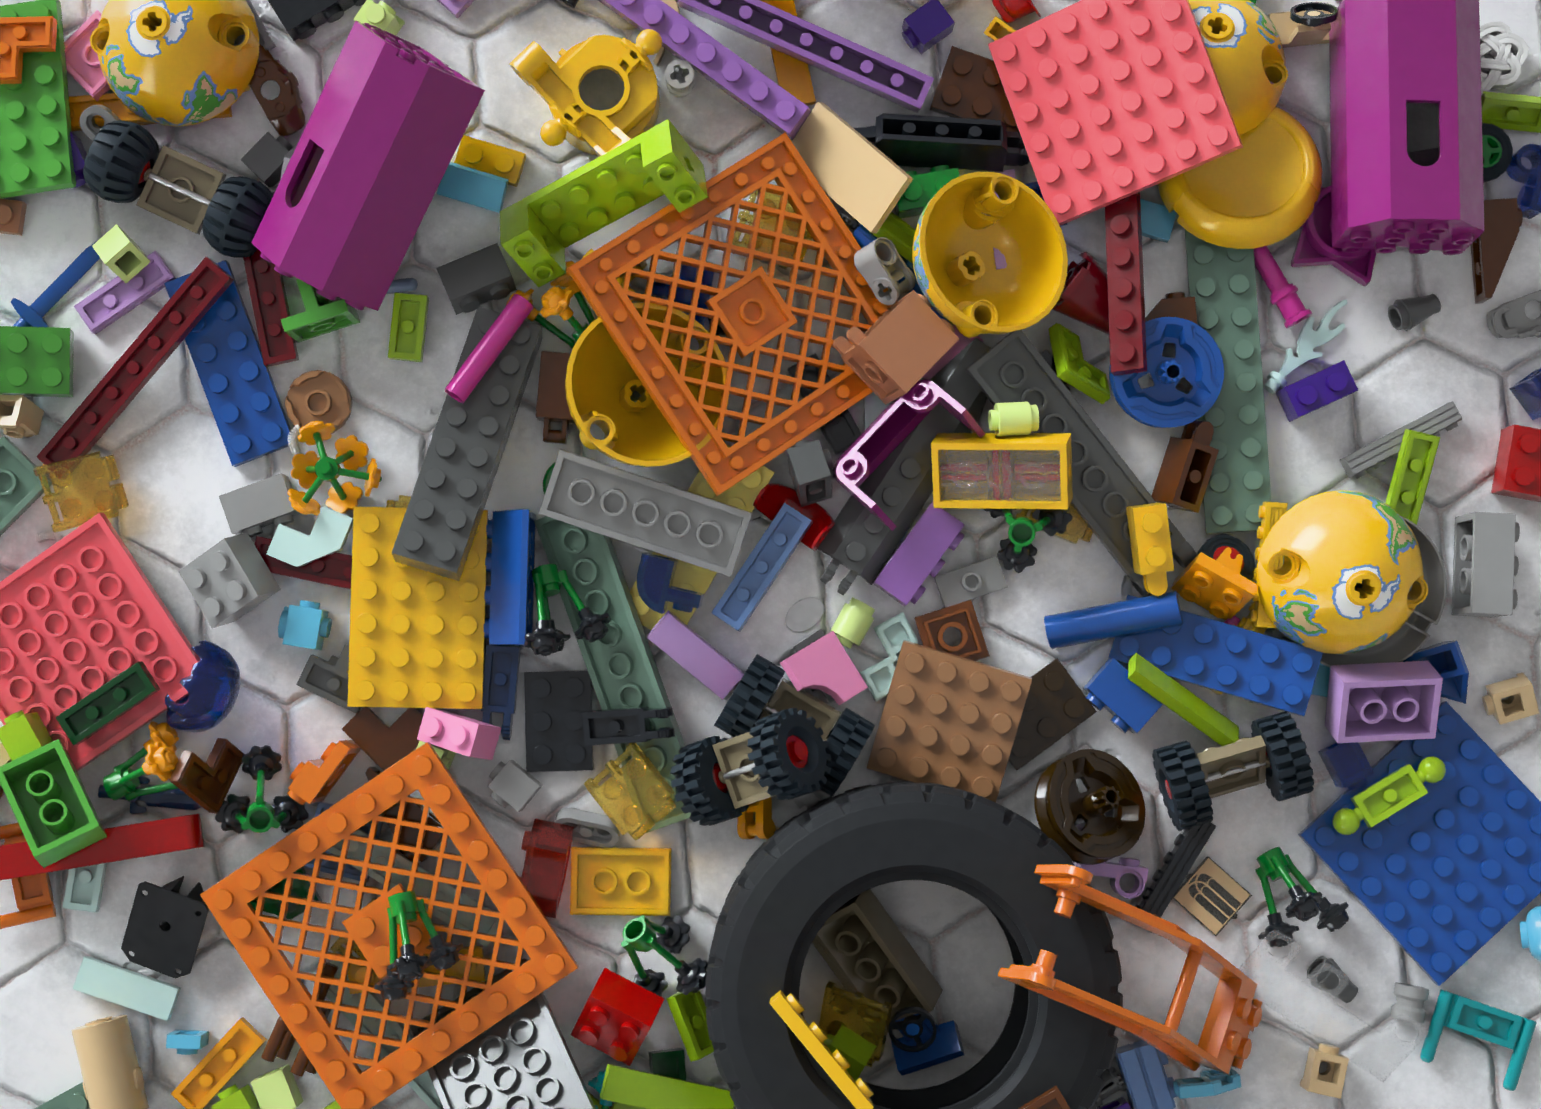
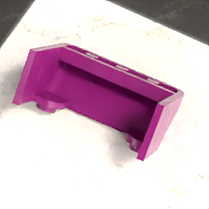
[832,380,985,531]

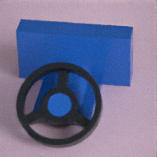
[889,1006,965,1076]

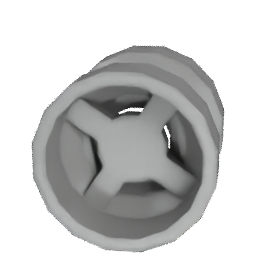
[1390,983,1429,1023]

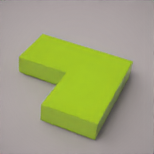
[1048,323,1111,404]

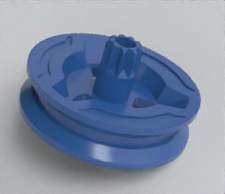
[1109,317,1224,428]

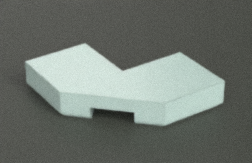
[266,506,353,567]
[860,612,919,701]

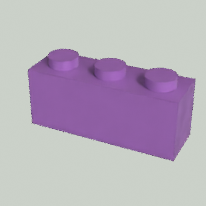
[873,501,965,607]

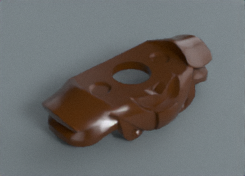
[249,44,305,136]

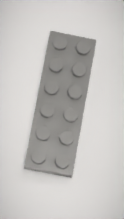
[539,449,752,577]

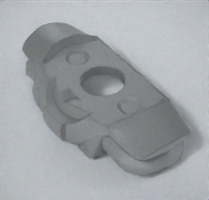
[1487,290,1541,338]

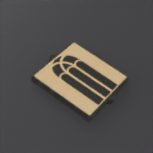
[1173,856,1252,936]

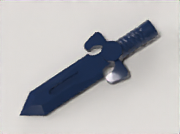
[98,776,201,814]

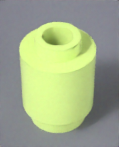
[988,401,1039,437]
[830,597,875,649]

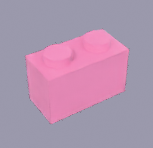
[417,707,501,760]

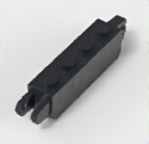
[854,113,1030,172]

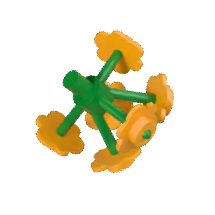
[287,421,382,516]

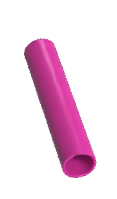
[444,294,534,403]

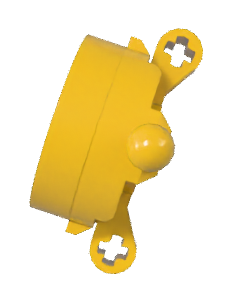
[509,29,662,157]

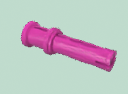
[1253,246,1312,329]

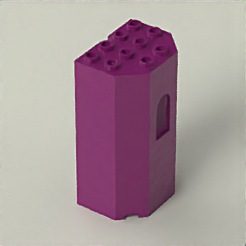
[1329,0,1484,255]
[251,21,485,311]

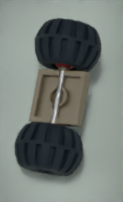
[83,121,273,258]

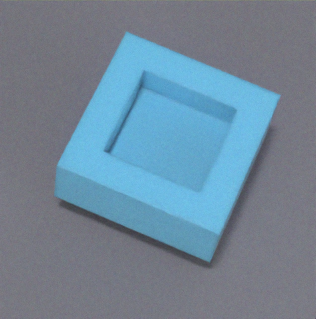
[166,1030,209,1055]

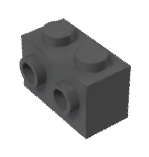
[436,243,517,315]
[787,439,834,507]

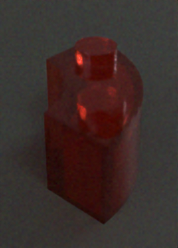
[520,819,574,918]

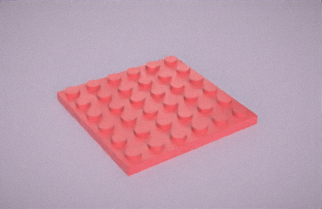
[988,0,1243,226]
[0,513,213,772]

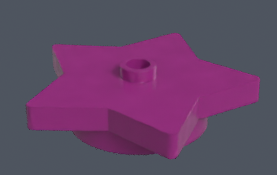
[1291,185,1377,286]

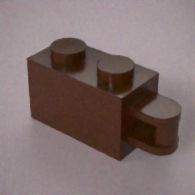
[536,351,575,444]
[1151,420,1219,513]

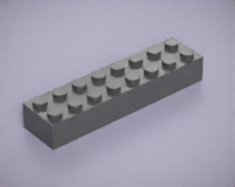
[392,306,543,581]

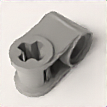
[854,237,916,305]

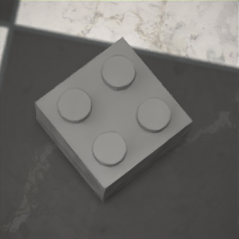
[178,533,281,629]

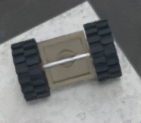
[714,654,875,796]
[670,708,831,826]
[1152,711,1314,831]

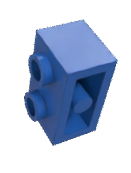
[1083,658,1163,733]

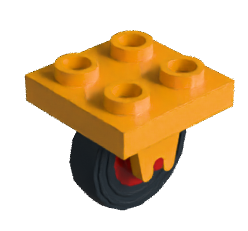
[1171,535,1259,620]

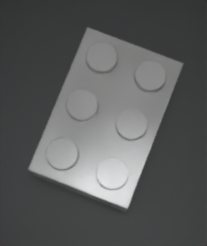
[1452,512,1520,618]

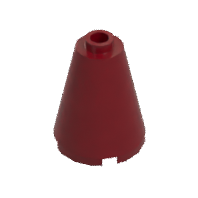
[1052,252,1109,335]

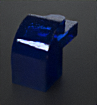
[637,552,704,614]

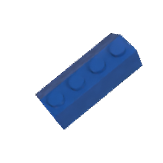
[484,509,536,646]

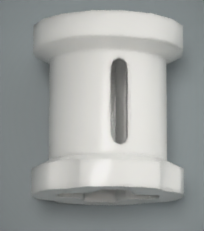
[665,60,695,97]

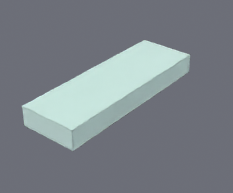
[73,956,181,1021]

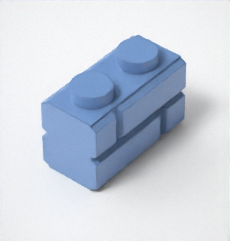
[1115,1040,1178,1109]

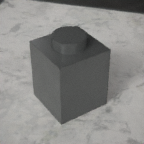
[240,132,293,187]

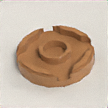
[285,370,353,434]

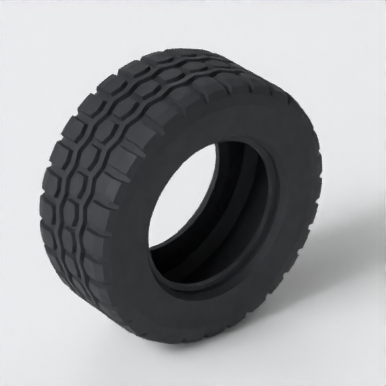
[705,781,1123,1109]

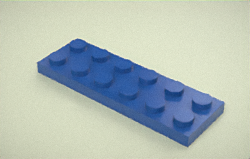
[164,260,292,467]
[1108,595,1323,717]

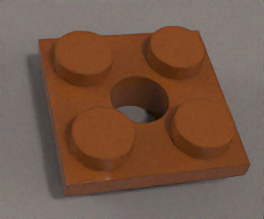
[914,600,989,661]

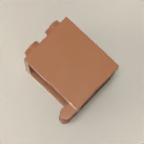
[833,290,959,405]

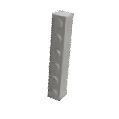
[1340,401,1462,479]

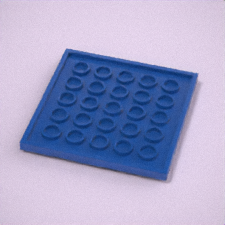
[1298,701,1541,986]

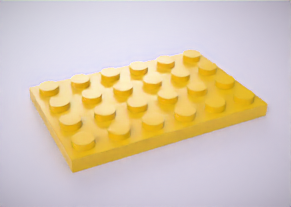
[347,506,488,709]

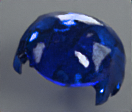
[165,641,241,733]

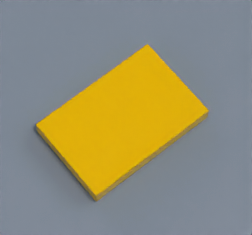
[570,847,672,916]

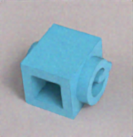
[278,600,332,650]

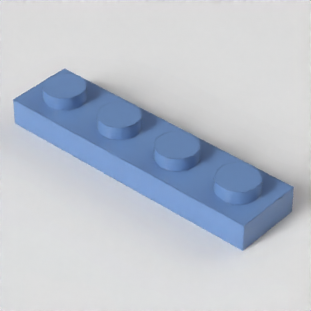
[711,503,813,632]

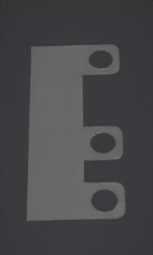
[1238,930,1428,1082]

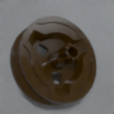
[1034,749,1145,865]

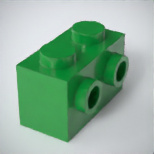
[895,165,960,219]

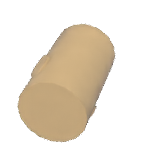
[71,1015,149,1109]

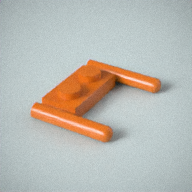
[0,822,56,929]

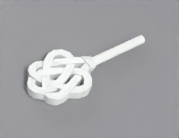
[1480,21,1529,97]

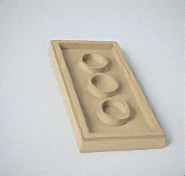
[792,101,913,234]

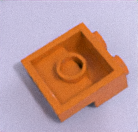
[287,740,361,805]

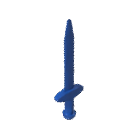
[11,242,100,327]

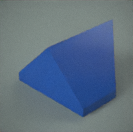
[1403,640,1469,704]

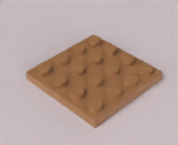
[867,640,1032,803]

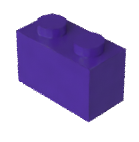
[1276,360,1358,422]

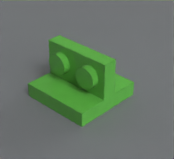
[280,279,360,343]

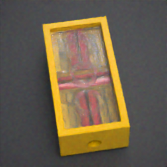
[931,433,1073,510]

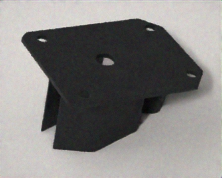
[121,876,209,978]

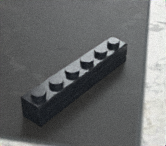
[1135,822,1216,933]

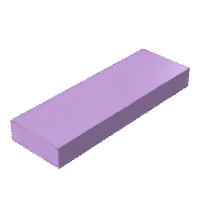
[74,251,176,335]
[647,610,744,700]

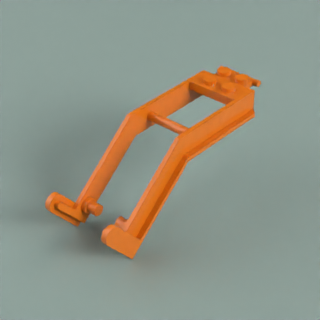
[998,864,1263,1074]

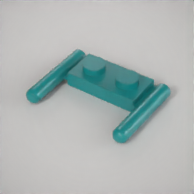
[1420,989,1537,1091]

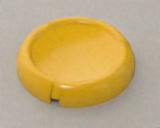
[1157,106,1322,249]

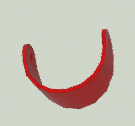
[753,483,835,551]

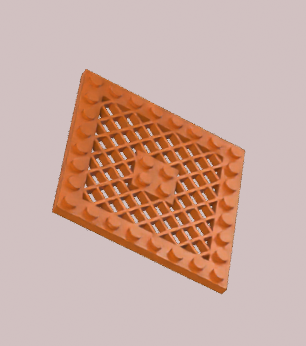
[567,132,892,496]
[200,742,579,1109]

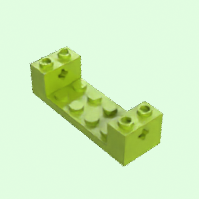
[500,119,708,288]

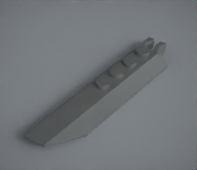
[817,338,991,595]

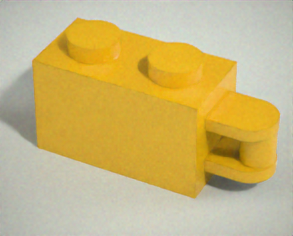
[1126,503,1174,596]

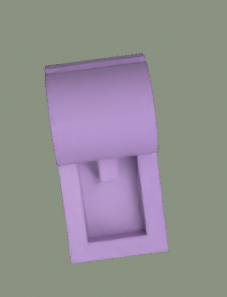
[1076,857,1148,899]

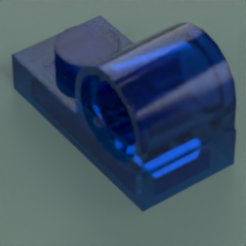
[1506,144,1541,219]

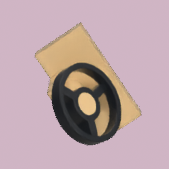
[1268,2,1338,48]

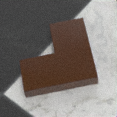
[342,707,424,771]
[169,738,245,814]

